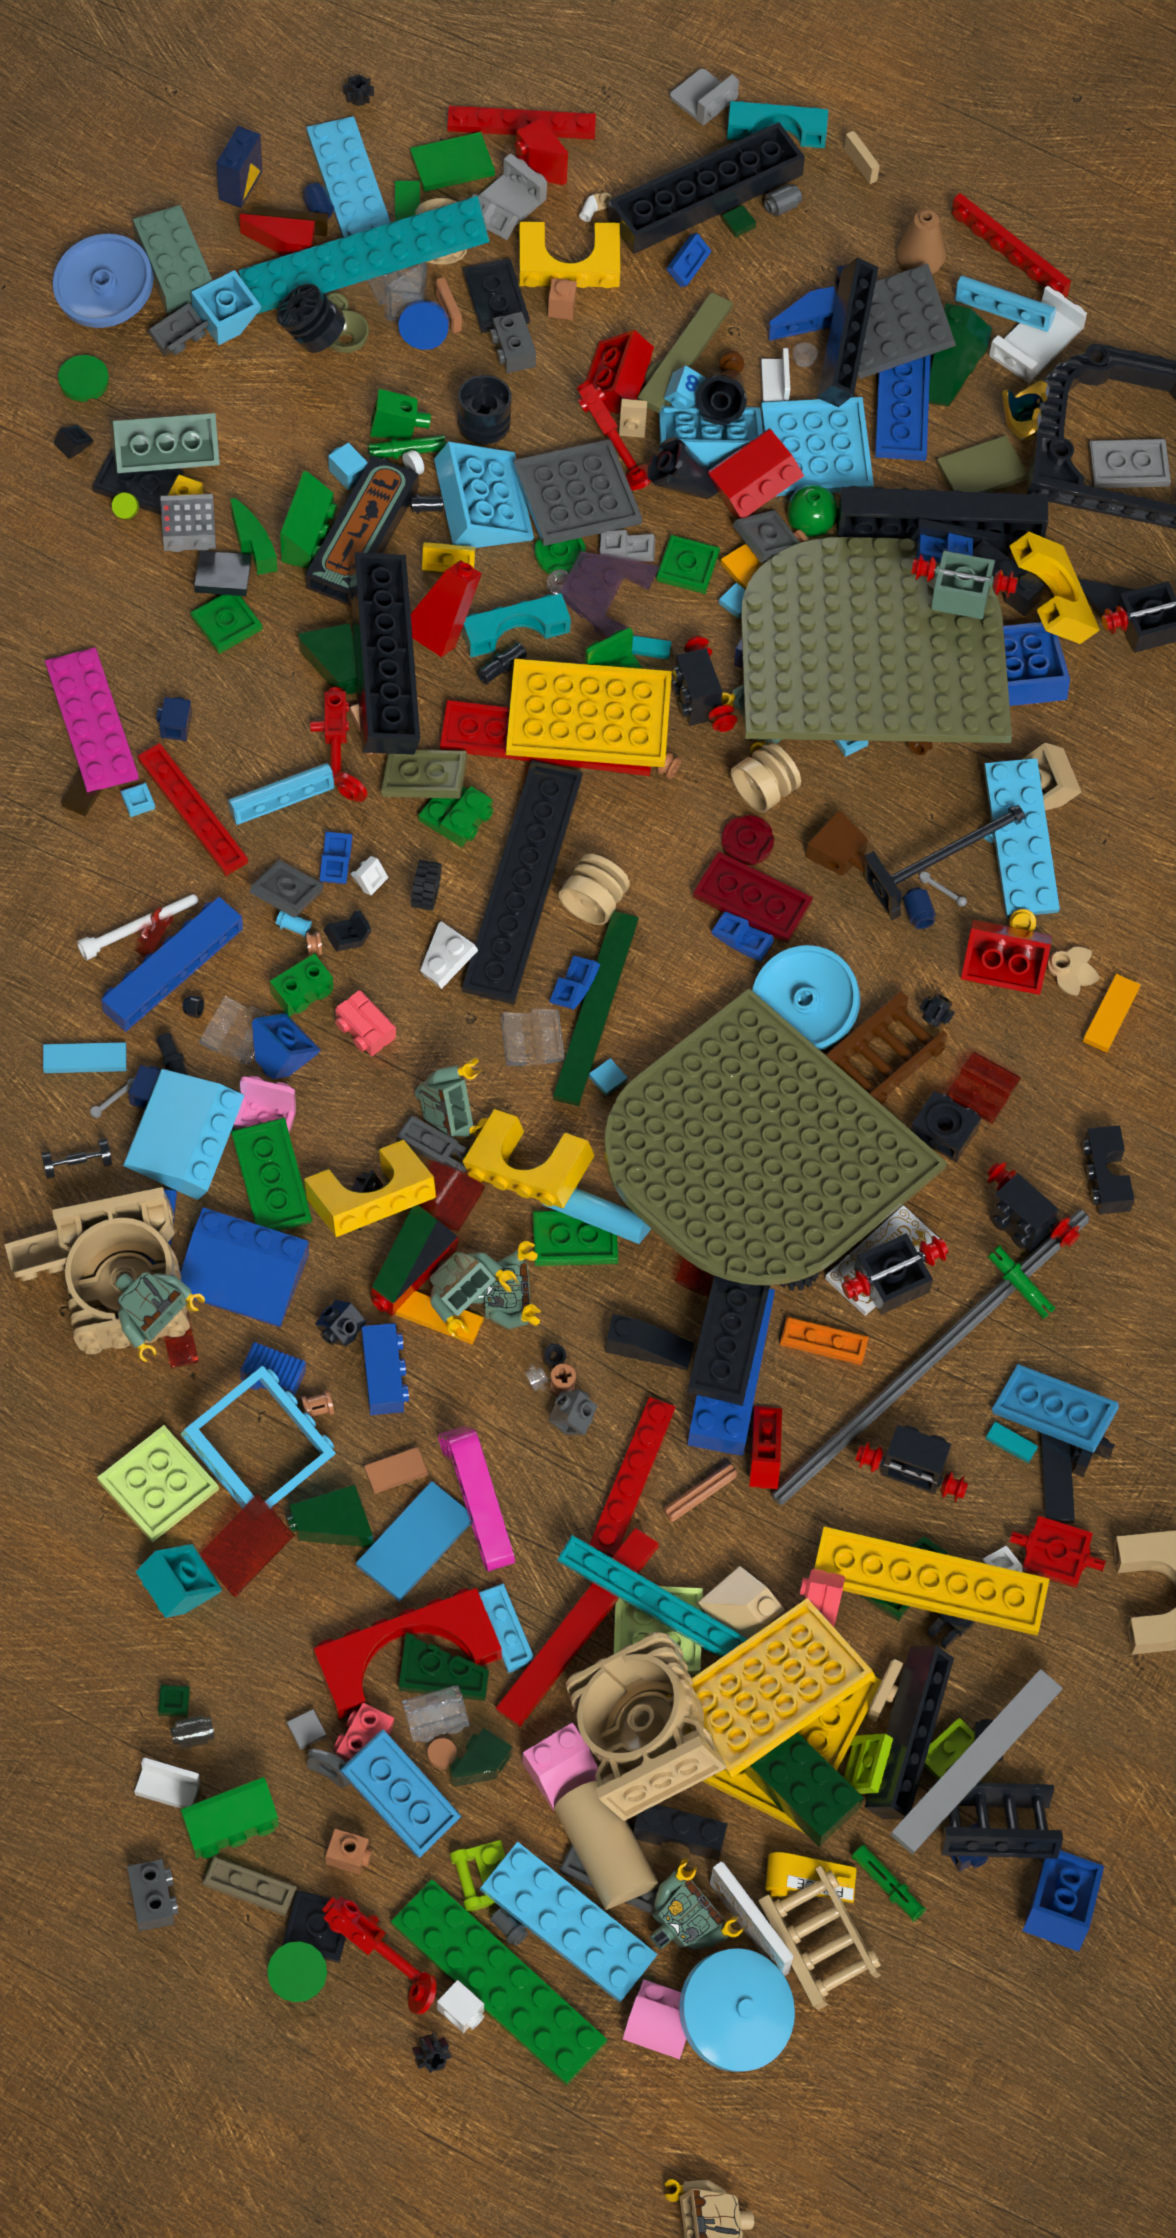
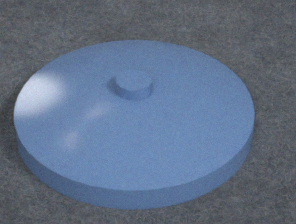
[53,234,154,328]

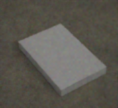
[1089,439,1171,488]

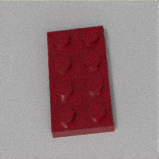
[693,852,813,944]

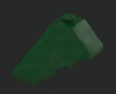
[929,303,992,407]

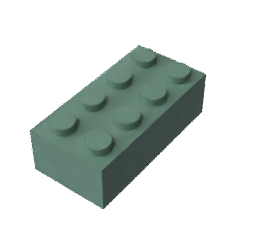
[133,205,213,315]

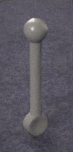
[919,872,967,907]
[90,1078,134,1118]

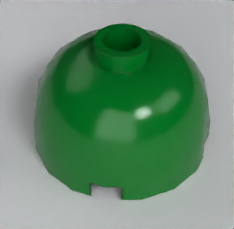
[786,484,838,538]

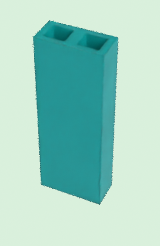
[632,636,672,660]
[986,1422,1038,1464]

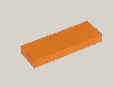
[780,1316,869,1365]

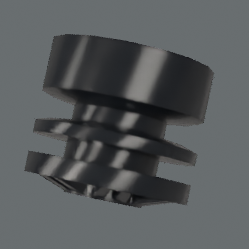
[277,284,345,353]
[457,375,512,445]

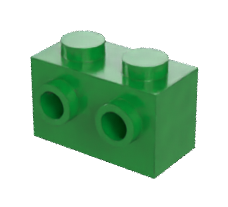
[269,953,334,1017]

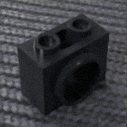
[911,1091,981,1163]

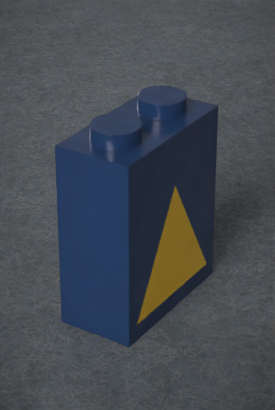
[216,126,262,208]

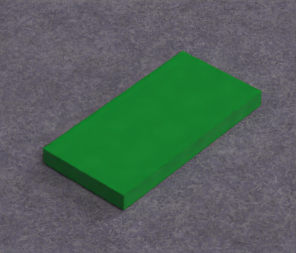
[231,1117,313,1231]

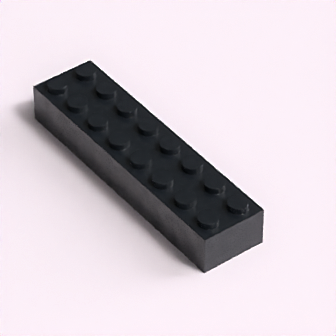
[608,122,805,254]
[837,486,1049,540]
[349,552,421,755]

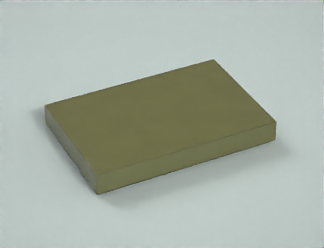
[936,435,1028,493]
[381,750,468,799]

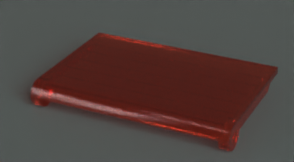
[199,1494,295,1597]

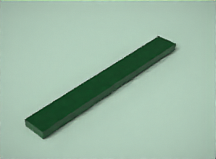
[553,911,639,1107]

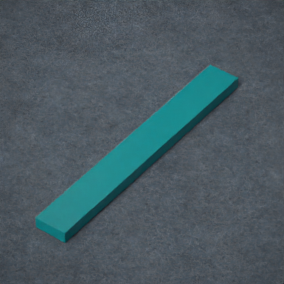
[557,1535,748,1658]

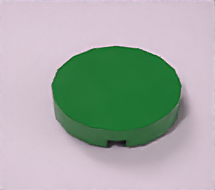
[58,355,109,402]
[535,538,586,576]
[267,1941,328,2002]

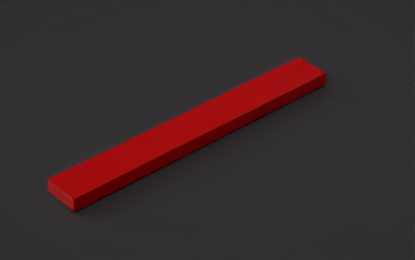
[496,1528,659,1727]

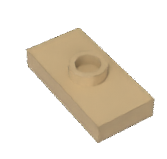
[619,399,647,438]
[867,1659,903,1722]

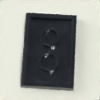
[462,258,530,333]
[92,449,184,515]

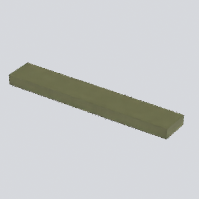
[637,292,733,413]

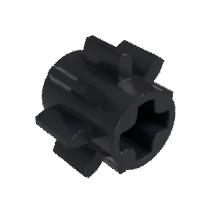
[343,74,374,106]
[919,993,955,1027]
[412,2033,452,2073]

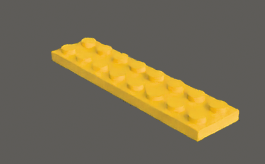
[814,1527,1050,1636]

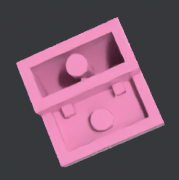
[623,1980,687,2060]

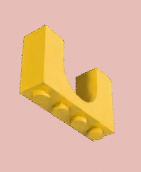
[519,222,620,288]
[1009,532,1100,644]
[462,1109,595,1209]
[304,1140,436,1237]

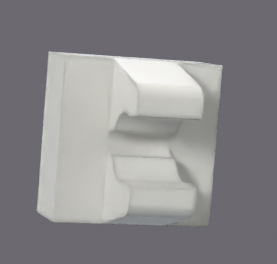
[351,856,388,895]

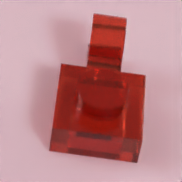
[135,907,174,957]

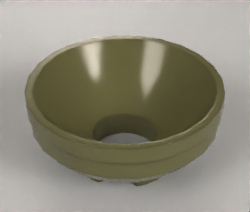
[329,310,369,353]

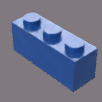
[362,1323,409,1415]

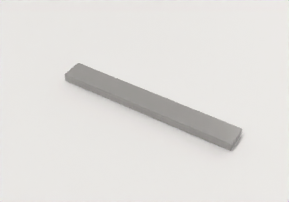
[890,1669,1063,1855]

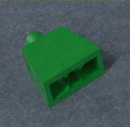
[370,389,431,439]

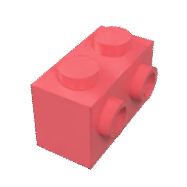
[333,1703,394,1763]

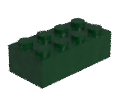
[743,1732,863,1847]

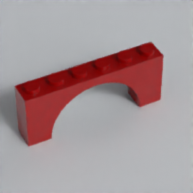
[313,1588,502,1720]

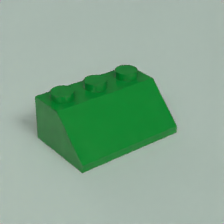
[280,471,337,569]
[180,1777,279,1859]

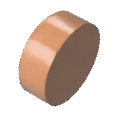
[427,1738,457,1769]

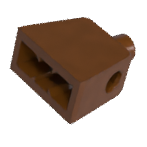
[806,811,868,876]

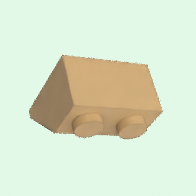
[1021,743,1082,811]

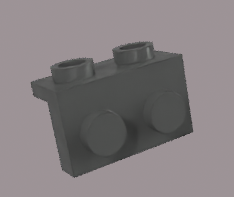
[147,303,210,357]

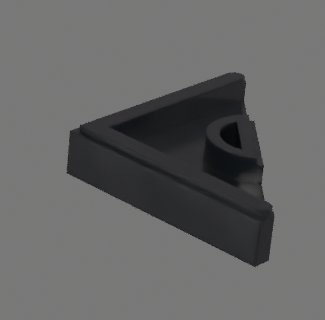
[1078,579,1136,619]

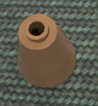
[896,210,946,274]

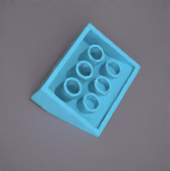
[659,406,763,469]
[434,442,534,548]
[123,1069,245,1200]

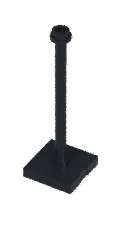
[864,805,1025,920]

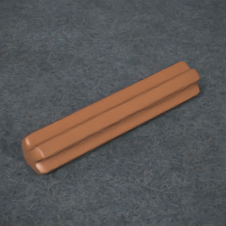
[664,1463,737,1522]

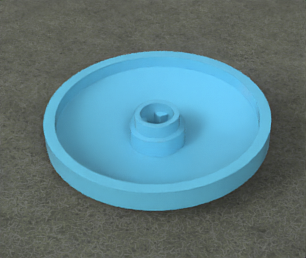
[752,945,860,1051]
[679,1949,795,2072]

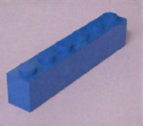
[101,897,243,1032]

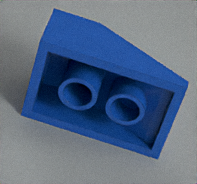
[1022,1850,1104,1952]

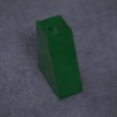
[298,624,358,694]
[286,1484,373,1547]

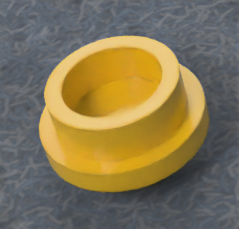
[1009,909,1036,931]

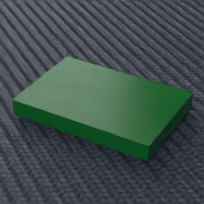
[410,132,495,192]
[533,1211,618,1266]

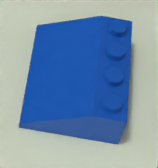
[1003,622,1070,706]
[181,1208,309,1327]

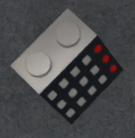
[161,494,216,552]

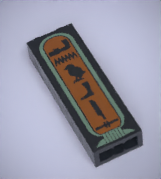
[305,456,419,606]

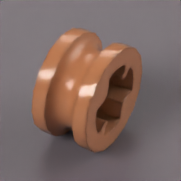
[658,752,681,780]
[306,931,322,956]

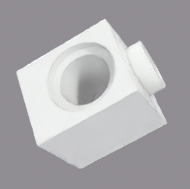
[437,1980,484,2033]

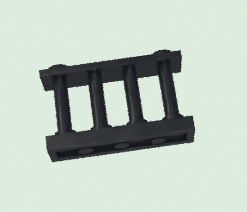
[940,1782,1063,1859]

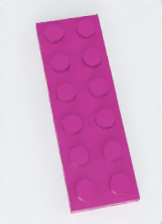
[45,647,139,792]

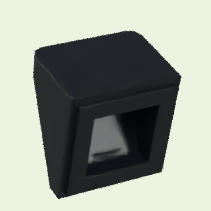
[54,425,94,459]

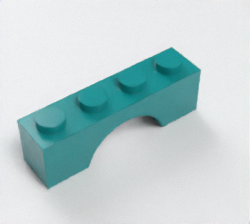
[727,101,828,148]
[461,593,571,658]

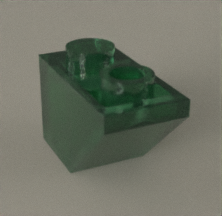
[449,1728,513,1787]

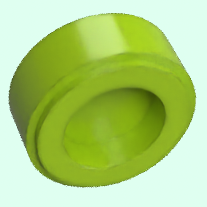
[112,493,139,519]

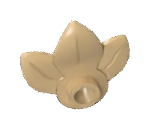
[1047,947,1100,996]

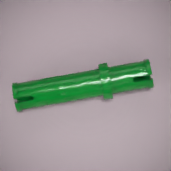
[368,435,446,460]
[987,1245,1056,1319]
[852,1844,926,1922]

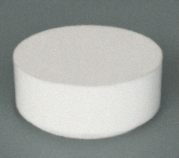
[402,450,424,475]

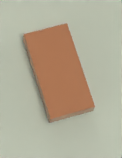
[435,277,462,334]
[364,1447,428,1494]

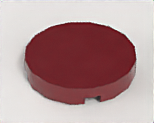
[721,815,774,865]

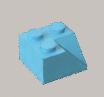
[191,270,261,346]

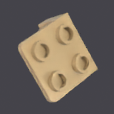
[4,1229,67,1281]

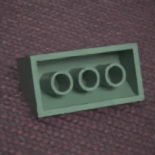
[110,413,220,473]

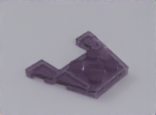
[559,551,660,638]

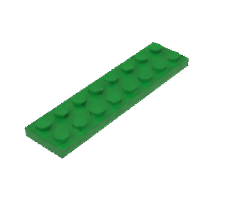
[391,1879,608,2086]

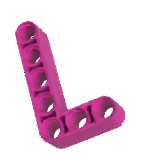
[438,1425,515,1572]

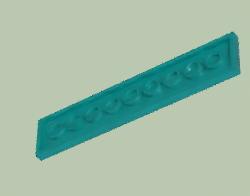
[239,196,490,314]

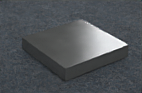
[733,510,800,563]
[250,860,324,918]

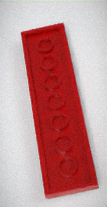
[440,700,651,776]

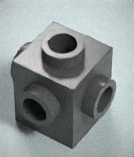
[548,1389,598,1435]

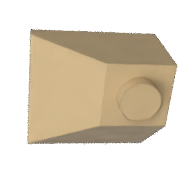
[697,1566,785,1639]

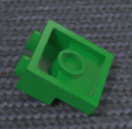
[418,786,494,848]

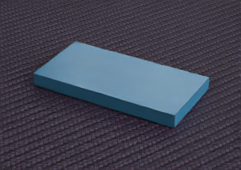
[992,1364,1119,1453]
[356,1481,471,1602]
[339,1729,461,1858]

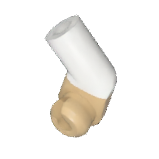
[579,192,612,222]

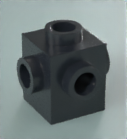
[315,1300,367,1347]

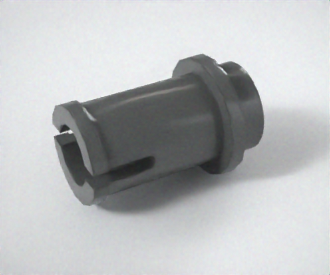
[490,1908,528,1946]

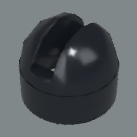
[182,996,205,1018]
[542,1344,566,1368]

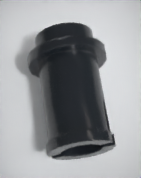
[410,494,443,514]

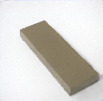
[203,1856,297,1916]

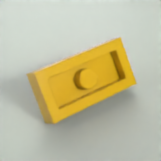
[422,542,475,572]

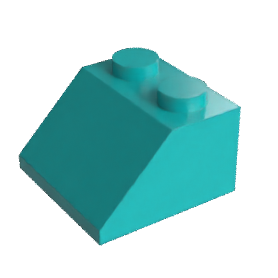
[136,1544,222,1618]

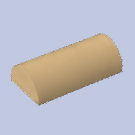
[554,1780,659,1910]

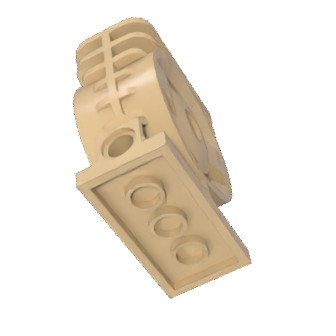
[52,1187,190,1354]
[565,1632,727,1821]

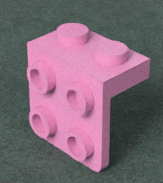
[234,1076,296,1135]

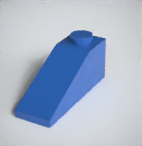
[768,286,837,341]

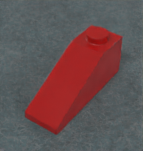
[239,214,315,256]
[749,1406,782,1489]

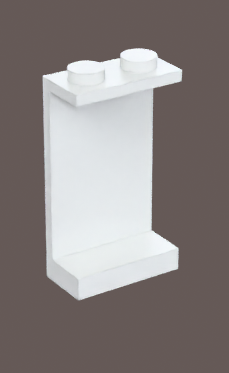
[989,286,1087,384]

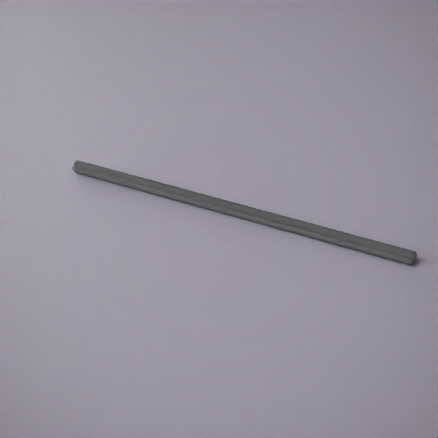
[772,1209,1089,1505]

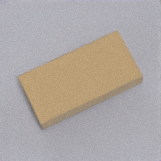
[844,131,880,184]

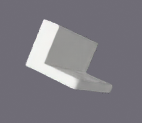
[761,348,790,403]
[135,1758,201,1809]

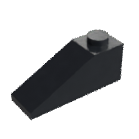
[606,1314,694,1370]

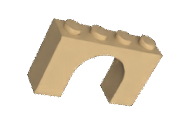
[1113,1531,1176,1655]

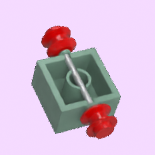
[911,551,1018,619]

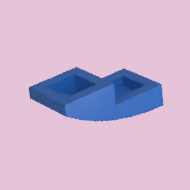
[917,533,973,563]
[320,832,353,884]
[711,912,774,962]
[550,956,600,1010]

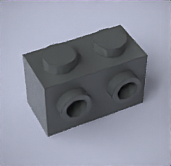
[489,312,536,374]
[127,1859,179,1932]

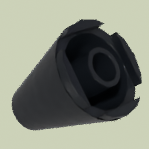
[696,369,747,425]
[647,437,718,499]

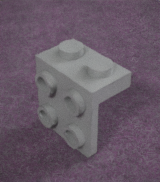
[670,69,739,126]
[479,153,547,226]

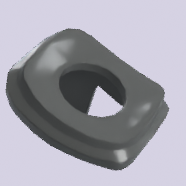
[307,1749,351,1788]

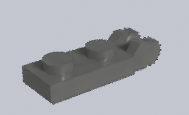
[396,1116,469,1176]

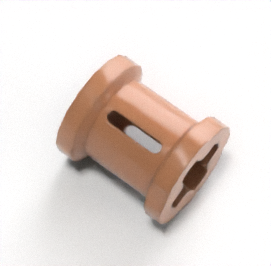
[550,1364,576,1396]
[300,1390,334,1417]

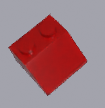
[515,118,568,185]

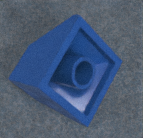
[252,1013,321,1080]

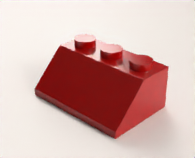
[580,329,654,414]
[707,428,804,519]
[961,920,1052,995]

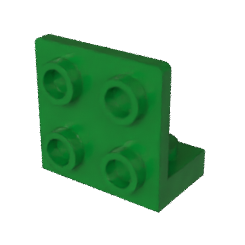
[585,628,643,669]

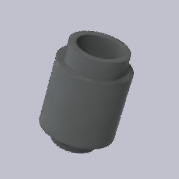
[764,184,802,217]

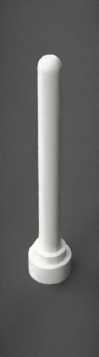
[77,895,198,961]

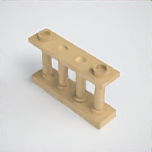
[758,1866,881,2010]

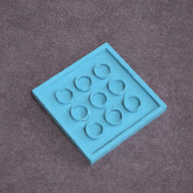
[761,397,874,496]

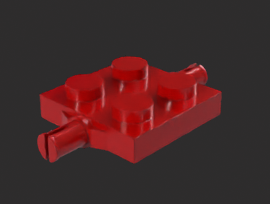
[1009,1516,1106,1588]

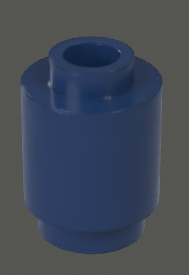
[303,183,335,219]
[903,887,936,929]

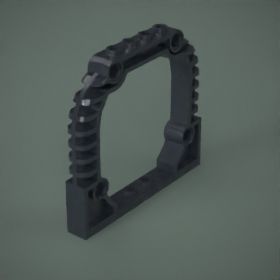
[1026,344,1176,529]

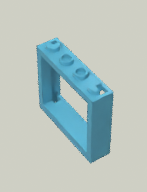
[180,1366,336,1522]

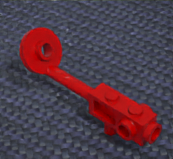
[576,381,651,491]
[310,687,368,802]
[322,1896,436,2015]

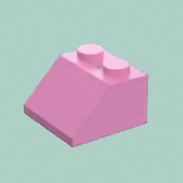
[522,1723,598,1811]

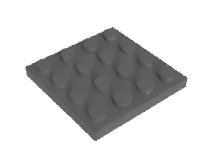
[858,263,956,379]
[513,439,642,546]

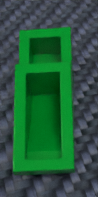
[230,498,278,575]

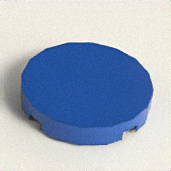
[398,300,449,350]

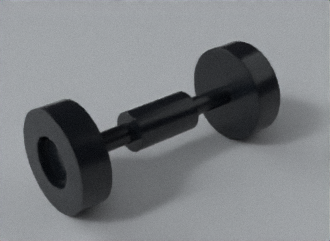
[41,1138,112,1179]

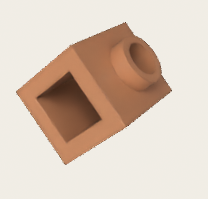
[548,279,577,320]
[326,1829,373,1875]

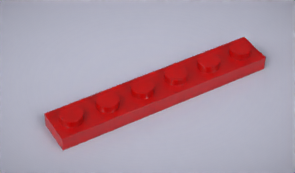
[447,106,596,140]
[951,193,1071,298]
[137,743,248,876]
[589,1397,676,1558]

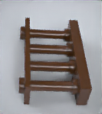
[826,991,947,1105]

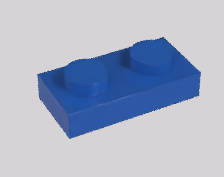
[666,233,712,287]

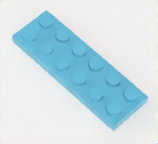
[306,116,391,238]
[983,758,1060,918]
[480,1842,658,2003]

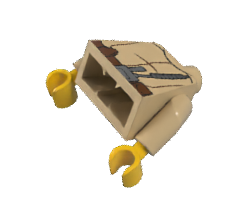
[664,2179,754,2238]

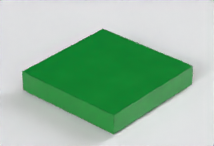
[656,535,720,594]
[190,595,263,654]

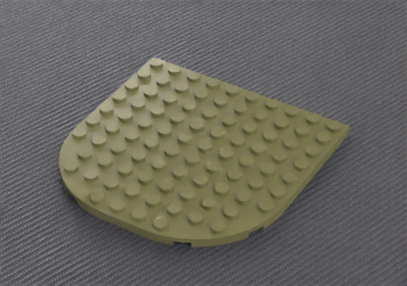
[741,537,1012,743]
[603,989,948,1285]

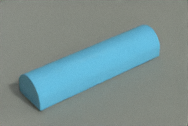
[955,275,1056,332]
[227,763,334,825]
[542,1188,651,1244]

